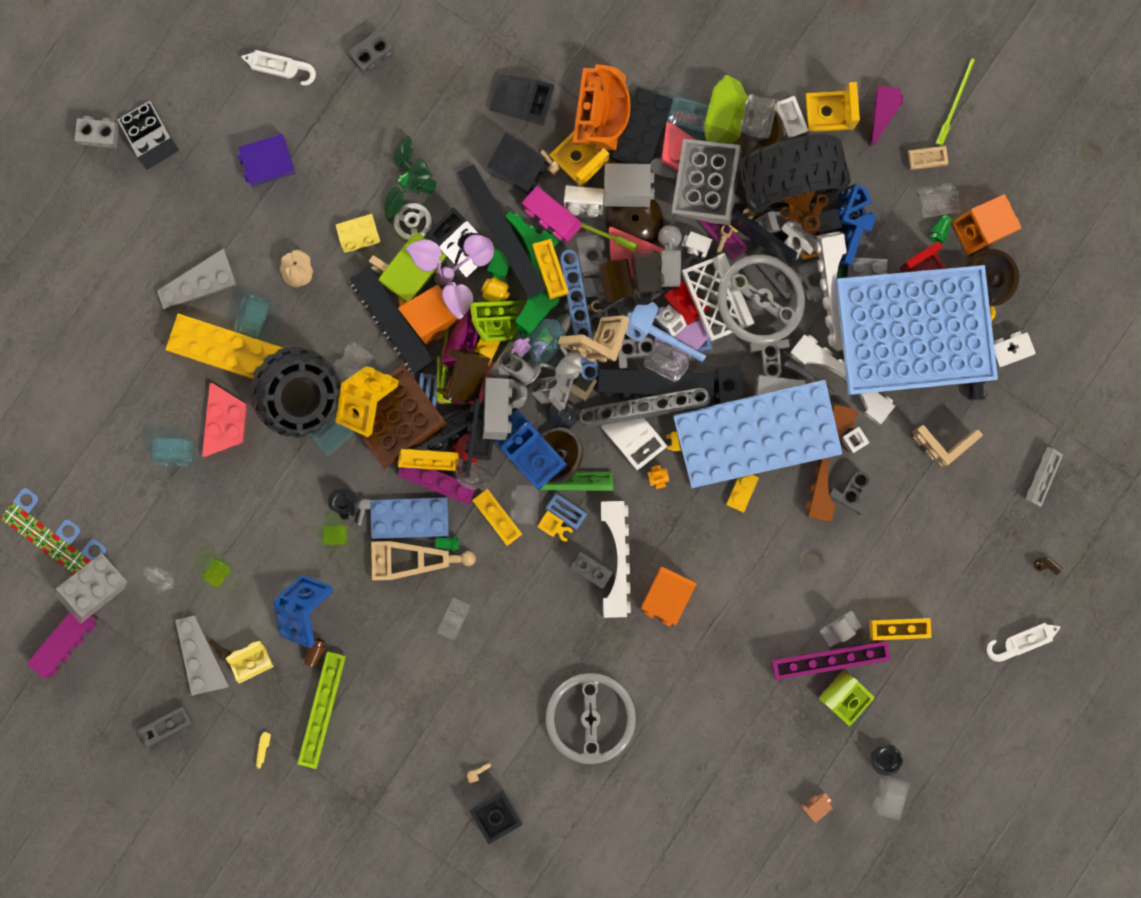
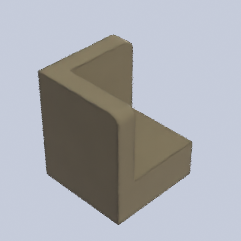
[570,373,597,402]

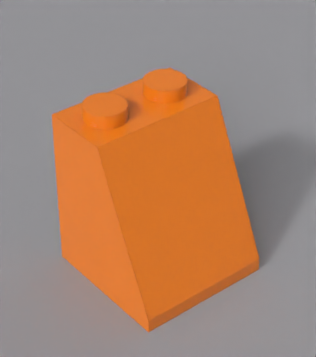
[951,194,1022,256]
[398,285,460,345]
[641,567,697,627]

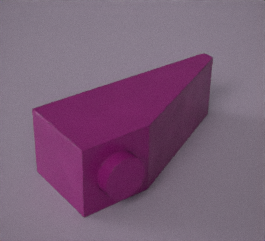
[870,86,904,146]
[442,309,478,370]

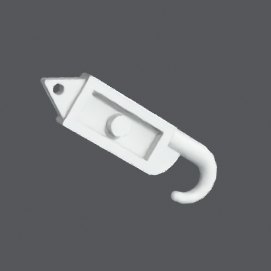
[241,50,316,85]
[987,623,1060,662]

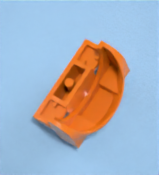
[573,64,630,150]

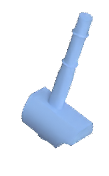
[625,302,706,362]

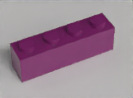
[397,467,477,506]
[27,613,98,679]

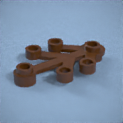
[777,191,828,234]

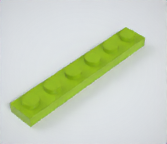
[298,651,346,769]

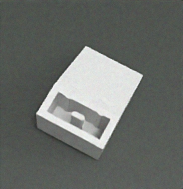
[564,186,604,217]
[601,407,667,472]

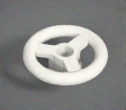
[394,203,432,240]

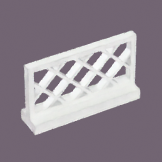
[681,253,754,342]

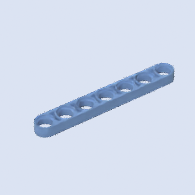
[561,250,599,380]

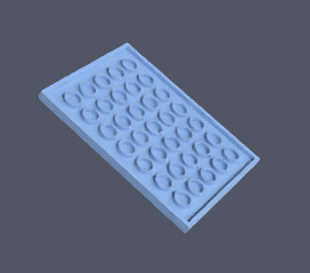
[835,265,998,395]

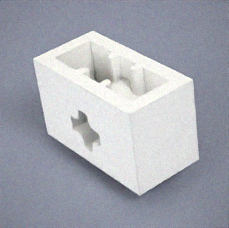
[993,331,1036,368]

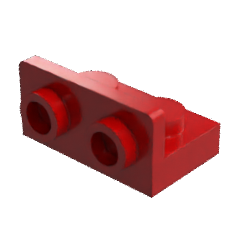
[664,280,709,325]

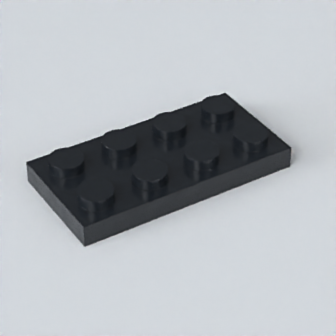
[612,87,673,164]

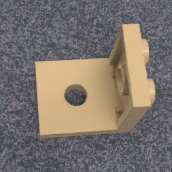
[558,315,630,363]
[912,425,983,467]

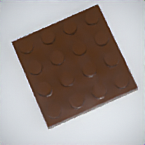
[353,365,447,469]

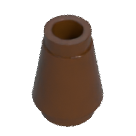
[305,637,326,667]

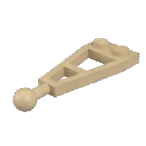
[371,541,476,580]

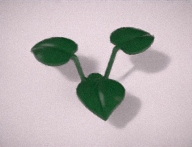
[384,135,436,221]

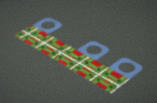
[0,488,106,574]

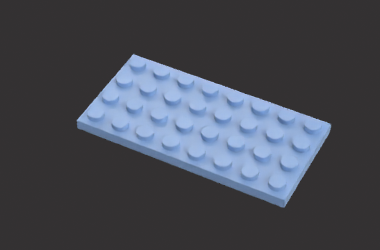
[674,380,842,488]

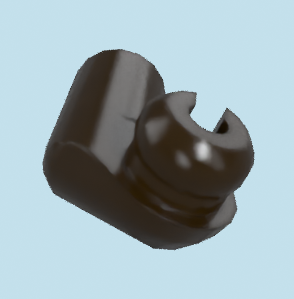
[1034,557,1063,575]

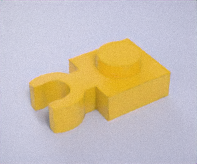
[537,511,573,542]

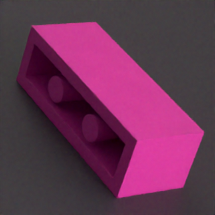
[522,186,582,243]

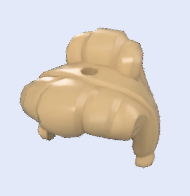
[280,250,313,287]

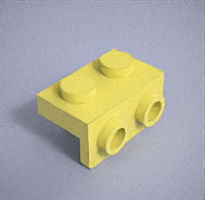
[336,214,380,253]
[226,641,274,684]

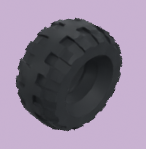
[249,347,341,438]

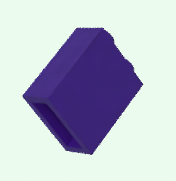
[237,134,296,187]

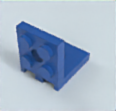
[273,575,333,648]

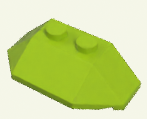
[704,75,750,144]
[470,300,527,342]

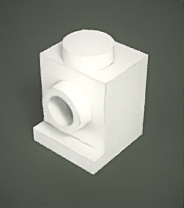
[681,231,712,260]
[655,305,687,337]
[840,427,869,454]

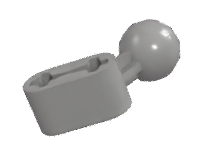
[658,225,682,287]

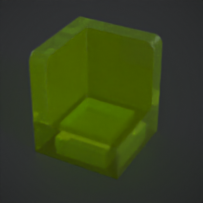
[322,525,347,545]
[202,559,233,588]

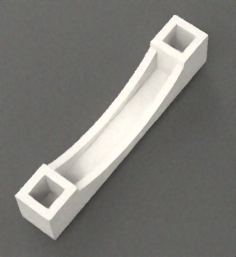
[815,231,846,351]
[789,335,895,426]
[601,501,631,618]

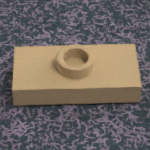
[907,146,949,170]

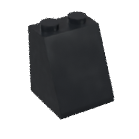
[487,133,548,194]

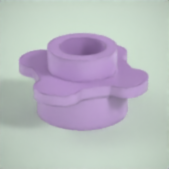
[511,338,530,356]

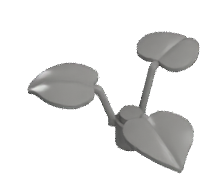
[517,312,583,386]

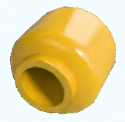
[481,277,510,302]

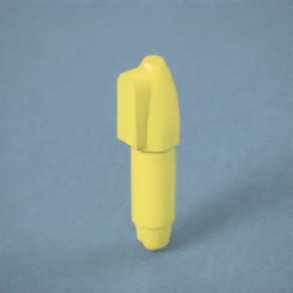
[256,732,271,769]

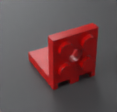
[899,241,946,273]

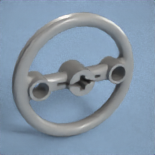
[717,254,805,344]
[546,673,636,764]

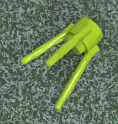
[436,357,451,403]

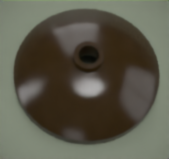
[733,104,784,158]
[606,199,663,243]
[966,249,1020,307]
[541,427,583,484]

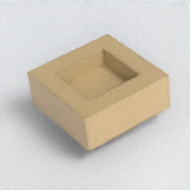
[369,255,389,274]

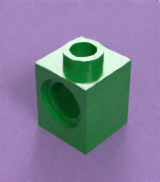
[487,249,510,280]

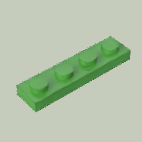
[536,472,613,491]

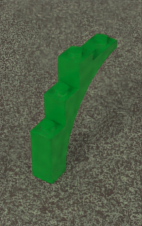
[505,211,560,338]

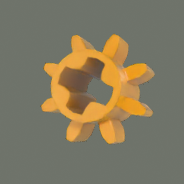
[647,465,669,489]

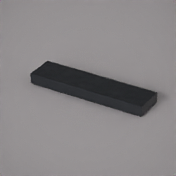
[730,210,798,267]

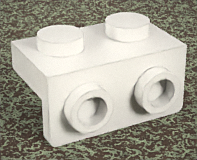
[773,96,808,140]

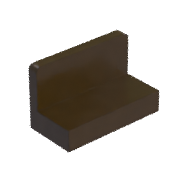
[599,259,635,302]

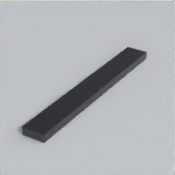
[457,163,547,300]

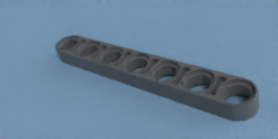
[589,256,703,332]
[579,388,710,427]

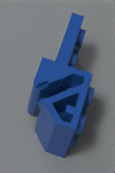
[834,184,876,267]
[493,409,567,490]

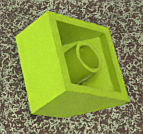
[818,669,875,727]

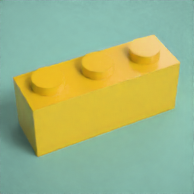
[869,618,931,640]

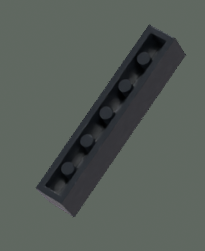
[350,266,434,374]
[598,369,714,401]

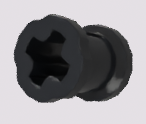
[968,381,986,401]

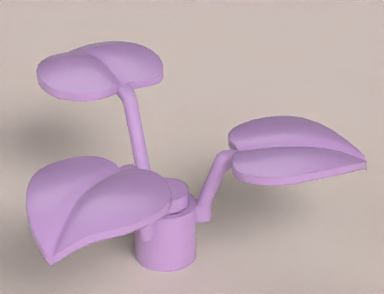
[406,235,494,319]

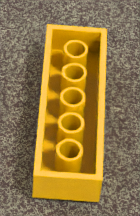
[166,314,282,379]

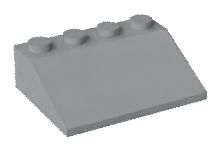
[672,139,742,225]

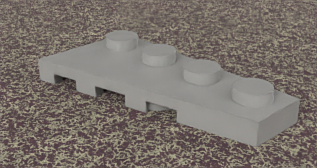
[158,248,237,310]
[176,616,230,695]

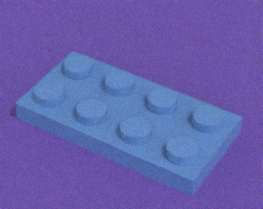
[370,498,449,539]

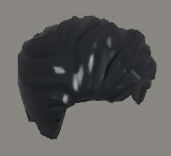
[547,399,579,430]
[328,488,360,520]
[871,745,903,776]

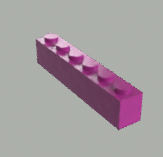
[771,640,891,680]

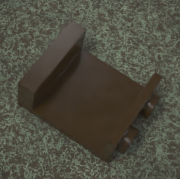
[437,348,491,403]

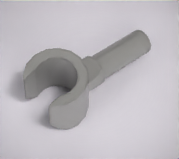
[357,499,371,525]

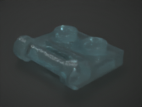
[308,411,357,457]

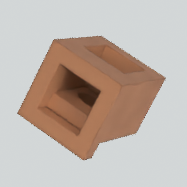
[801,793,833,823]

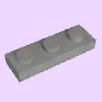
[1025,447,1063,507]

